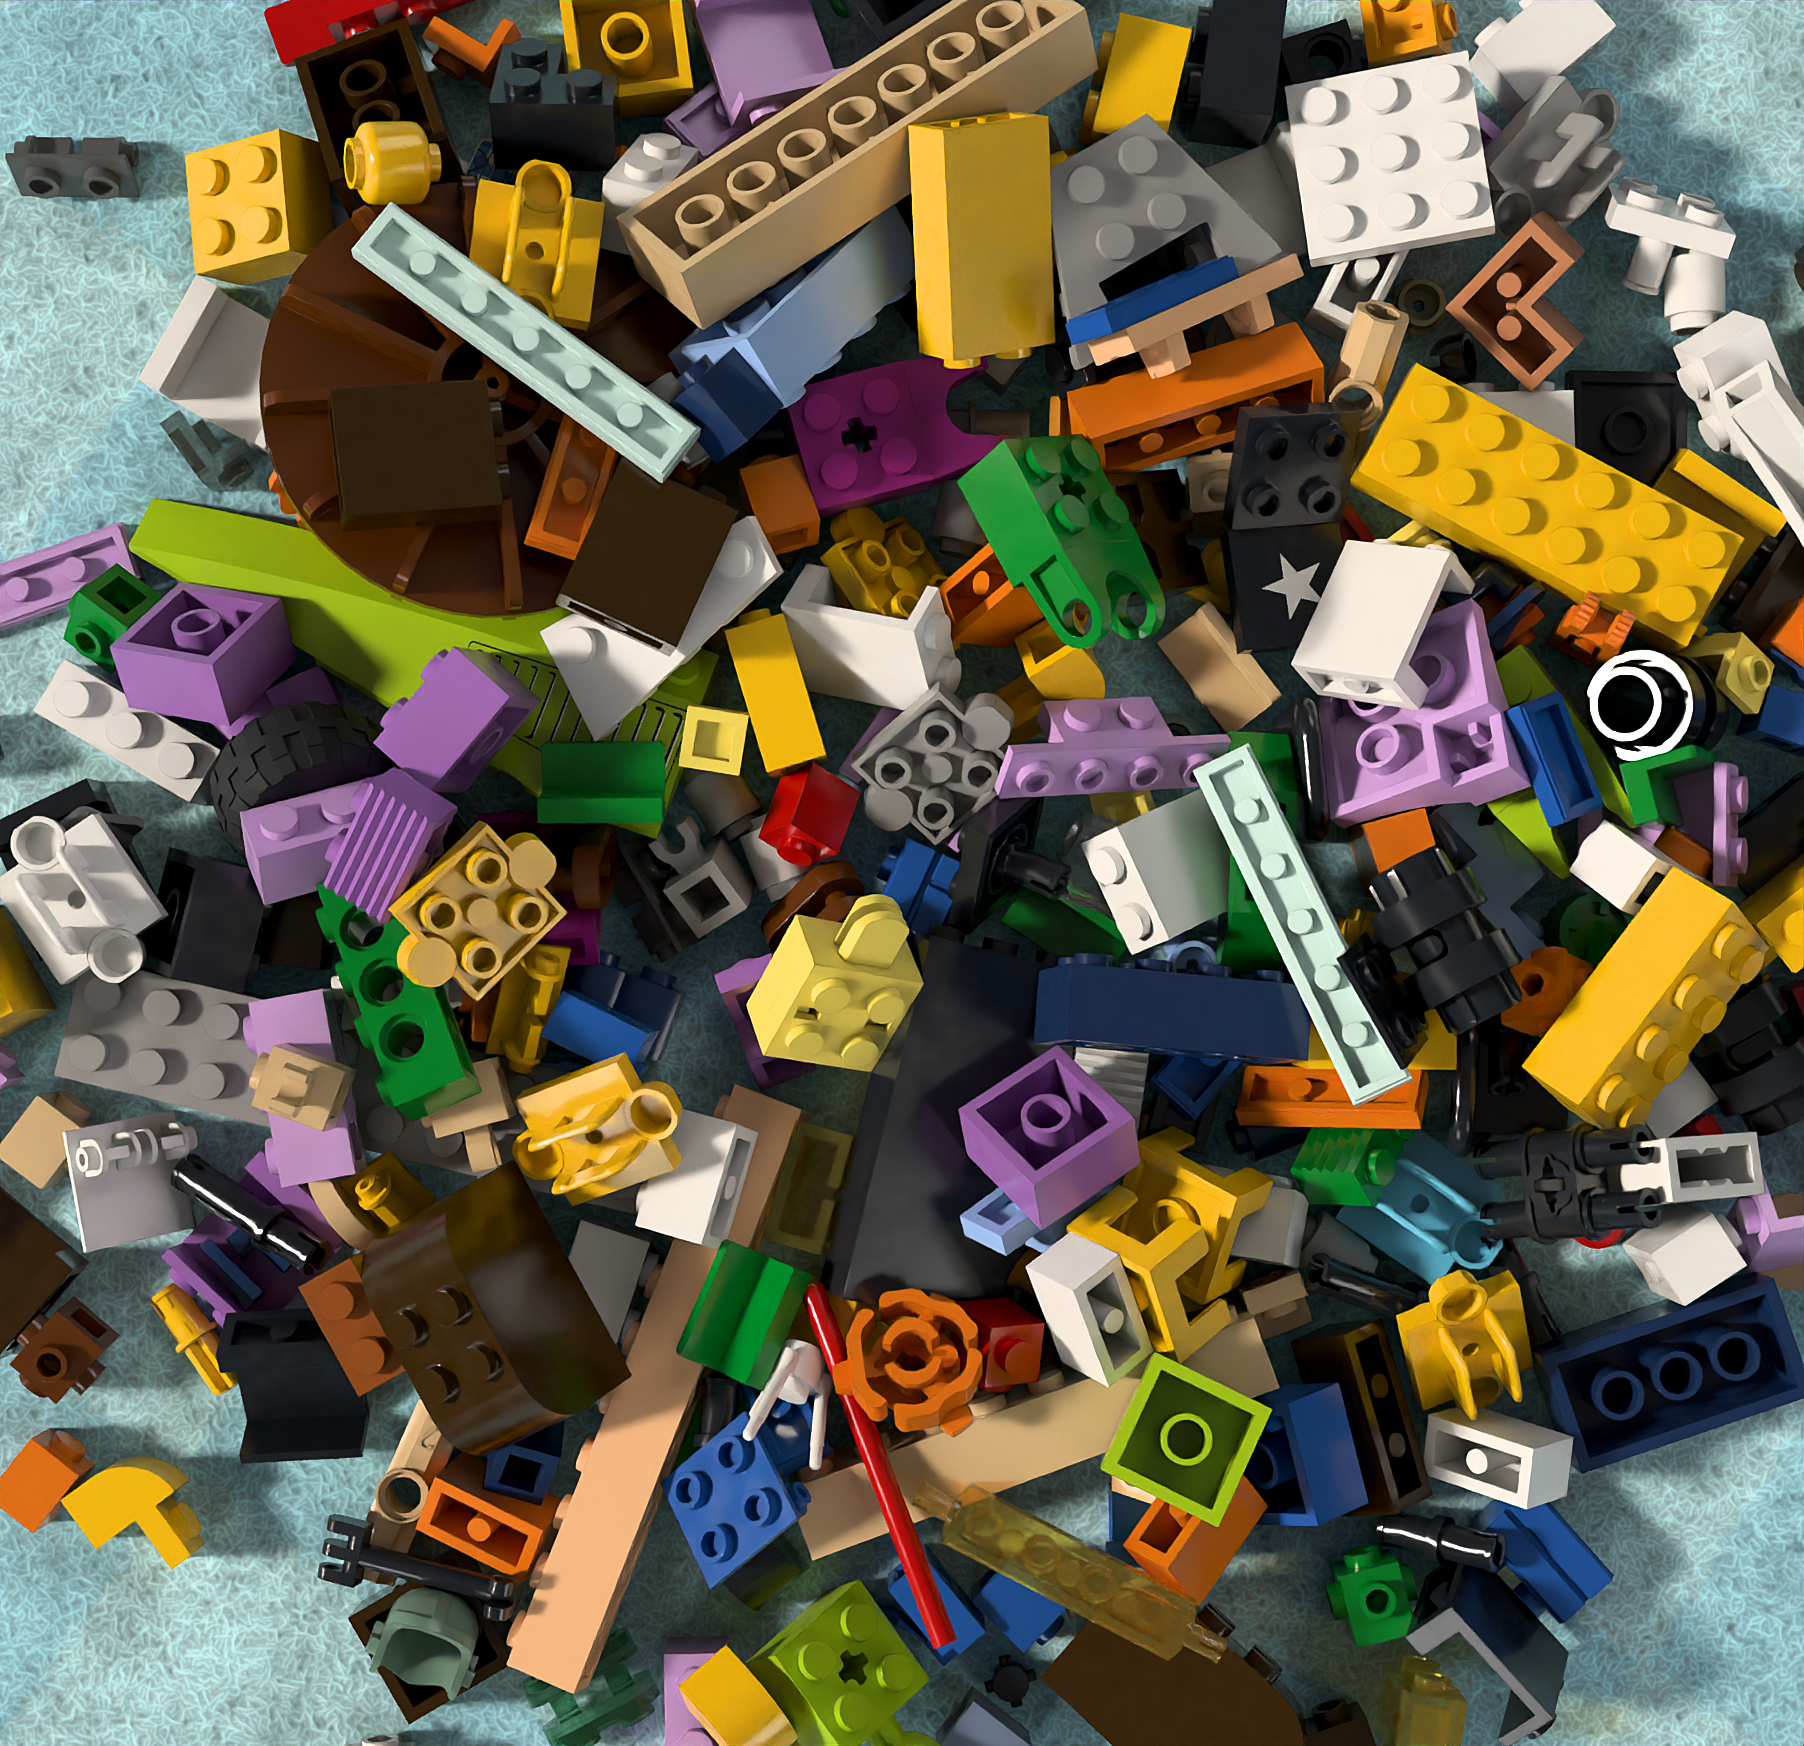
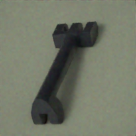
[317,1514,523,1621]

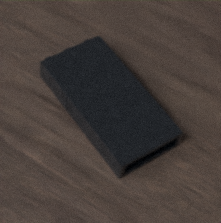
[820,923,1074,1306]

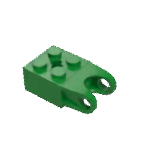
[957,434,1166,649]

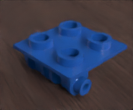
[660,1411,811,1589]

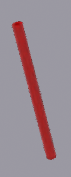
[802,1283,957,1649]

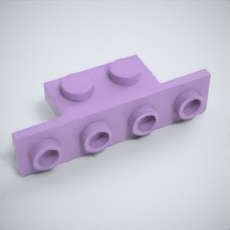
[994,697,1231,799]

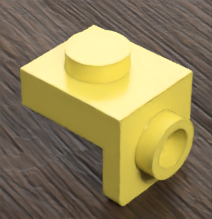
[1676,632,1775,715]

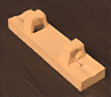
[1088,253,1304,379]

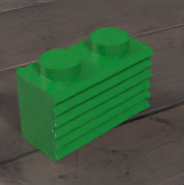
[1290,1127,1415,1207]

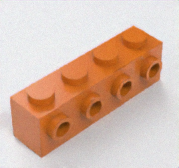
[1067,321,1325,475]

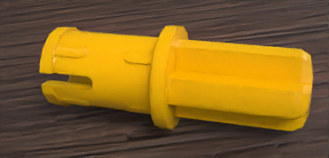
[148,1283,238,1396]

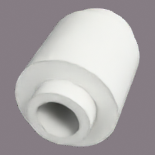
[1664,247,1726,337]
[739,814,815,903]

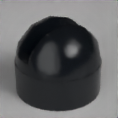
[1429,333,1477,383]

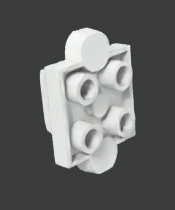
[0,814,169,985]

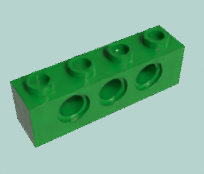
[316,882,483,1122]

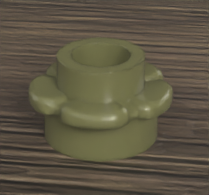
[1390,278,1448,336]

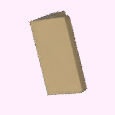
[1155,601,1283,734]

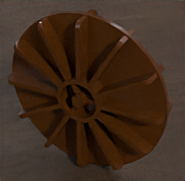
[259,175,702,621]

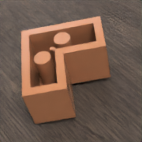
[1445,210,1586,392]

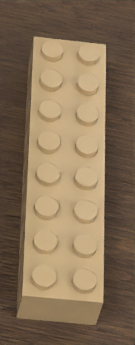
[616,0,1099,330]
[788,1297,1280,1561]

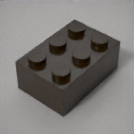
[294,17,465,218]

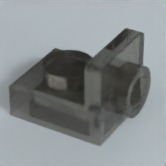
[160,410,262,492]

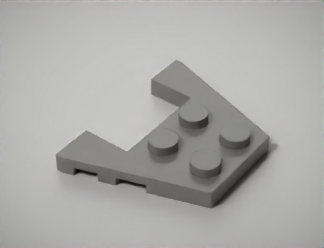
[1050,114,1282,370]

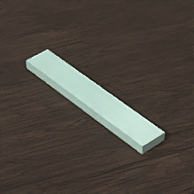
[351,202,701,484]
[1193,743,1414,1107]

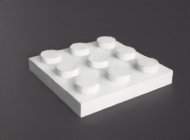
[1285,50,1495,268]

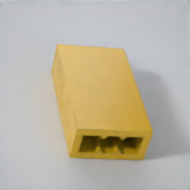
[908,111,1055,369]

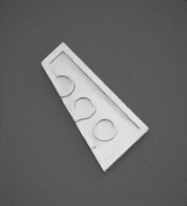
[540,516,783,742]

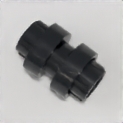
[1585,650,1730,761]
[1369,846,1523,1036]
[1689,973,1804,1136]

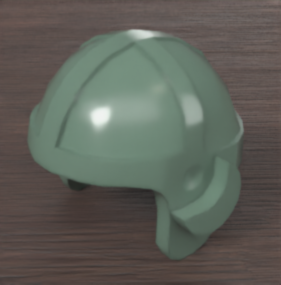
[365,1587,479,1701]

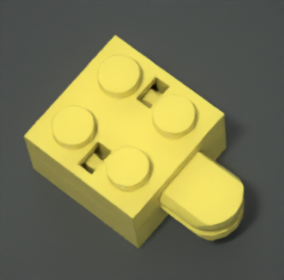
[746,894,924,1072]

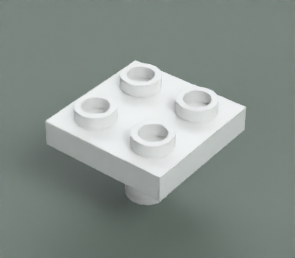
[1597,176,1737,295]

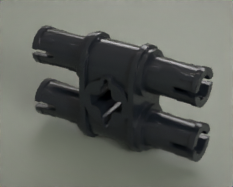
[1473,1122,1662,1245]

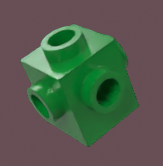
[63,563,163,674]
[1325,1545,1418,1648]

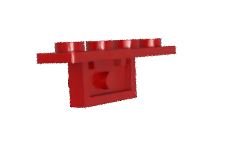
[264,0,476,67]

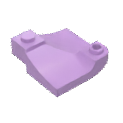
[1318,598,1532,829]

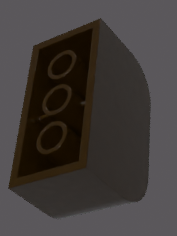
[362,1159,632,1456]
[1040,1585,1307,1746]

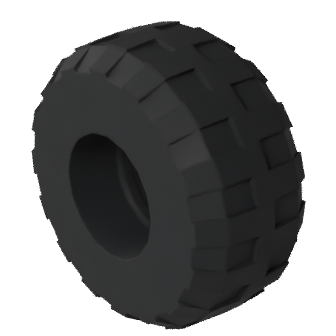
[210,701,398,861]

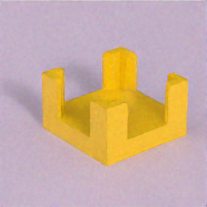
[1110,1126,1274,1305]
[1066,1184,1232,1364]

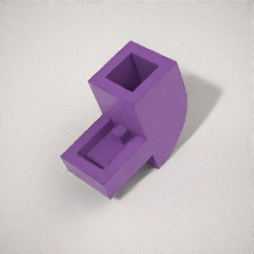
[714,953,817,1091]

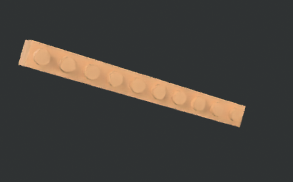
[506,1084,811,1694]

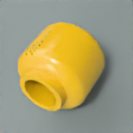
[344,121,442,205]

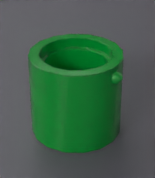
[1540,893,1634,970]

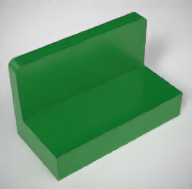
[537,741,666,823]
[1619,745,1718,832]
[1000,886,1128,967]
[676,1239,812,1391]

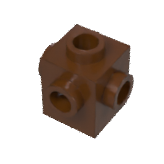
[9,1296,120,1404]

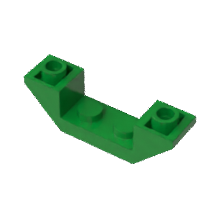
[1216,731,1299,974]

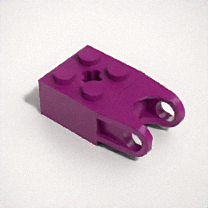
[777,356,1009,519]

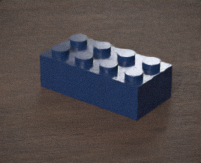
[1034,953,1311,1064]
[1531,1272,1804,1474]

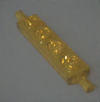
[911,1481,1228,1664]

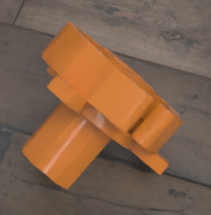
[832,1288,983,1438]

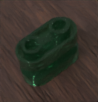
[520,1627,660,1746]

